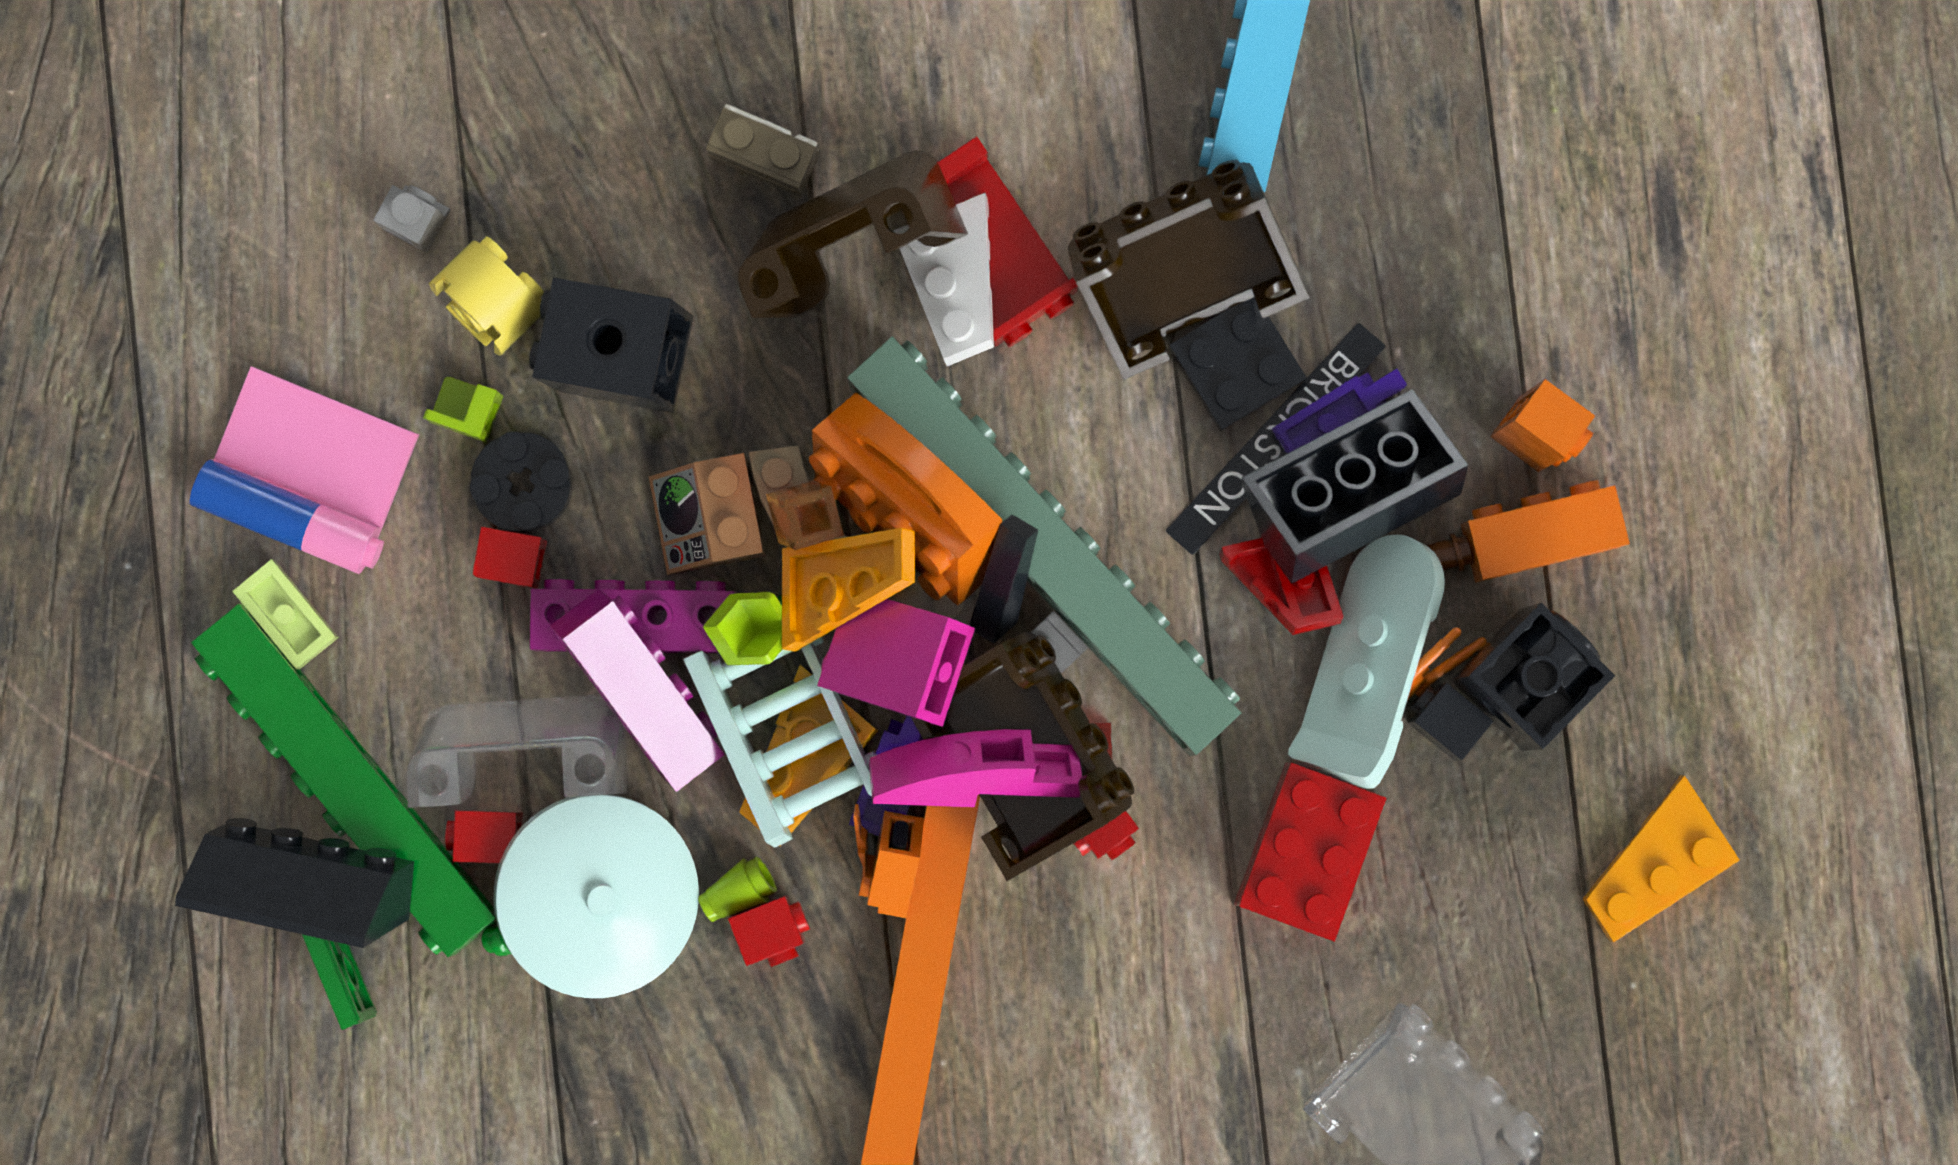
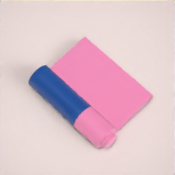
[189,366,420,574]

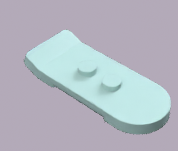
[1288,535,1445,789]

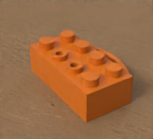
[809,393,1002,606]

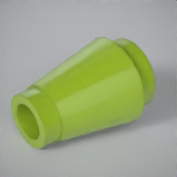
[698,856,777,922]

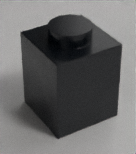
[1408,683,1494,761]

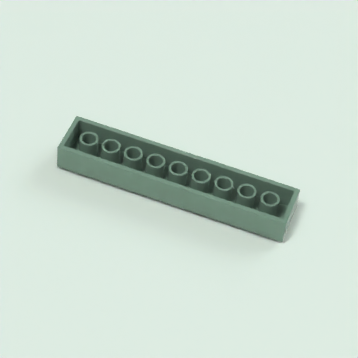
[847,336,1242,756]

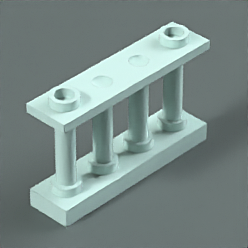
[683,637,876,847]

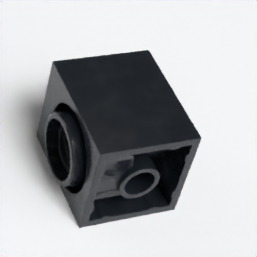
[529,277,694,413]
[1451,602,1616,751]

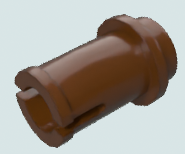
[1426,532,1473,572]

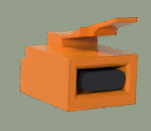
[853,804,924,918]

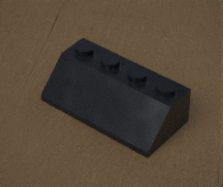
[1241,389,1468,584]
[175,818,414,948]

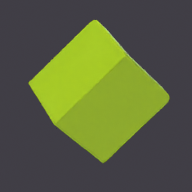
[423,377,503,443]
[703,592,782,665]

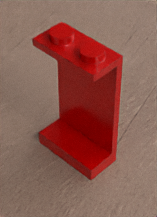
[902,136,1078,348]

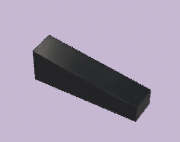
[969,514,1038,644]

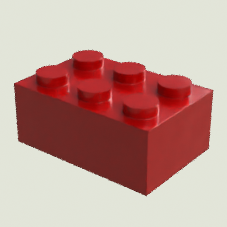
[1234,762,1387,942]

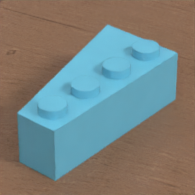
[1198,0,1310,193]

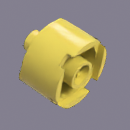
[429,236,544,356]

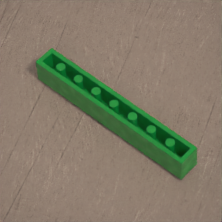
[191,604,496,957]

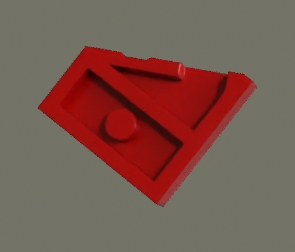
[1219,538,1344,635]

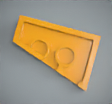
[1583,775,1740,942]

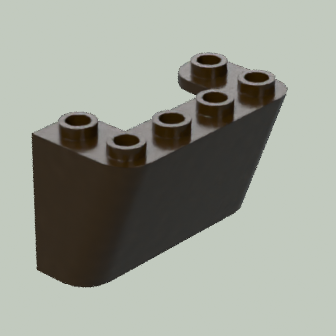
[738,150,968,318]
[1068,160,1310,380]
[911,631,1134,881]

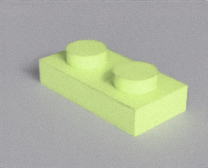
[232,559,339,670]

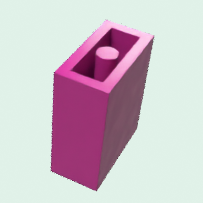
[817,599,975,727]

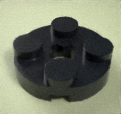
[470,432,572,533]

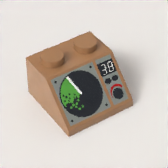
[649,453,766,575]

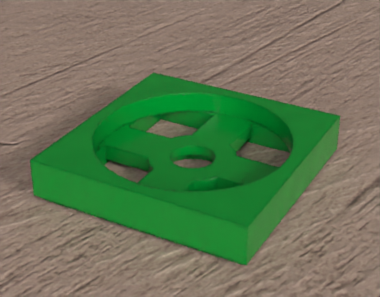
[302,935,377,1030]

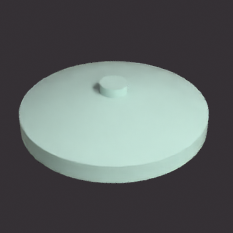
[494,793,699,998]

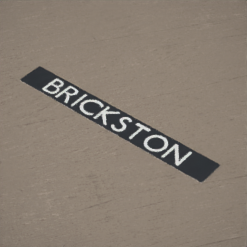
[1166,323,1386,555]

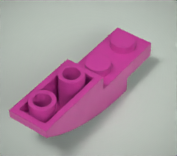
[869,729,1082,807]

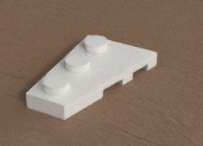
[894,193,994,366]

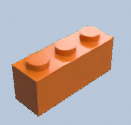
[1490,379,1595,472]
[1461,480,1630,583]

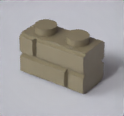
[706,104,821,198]

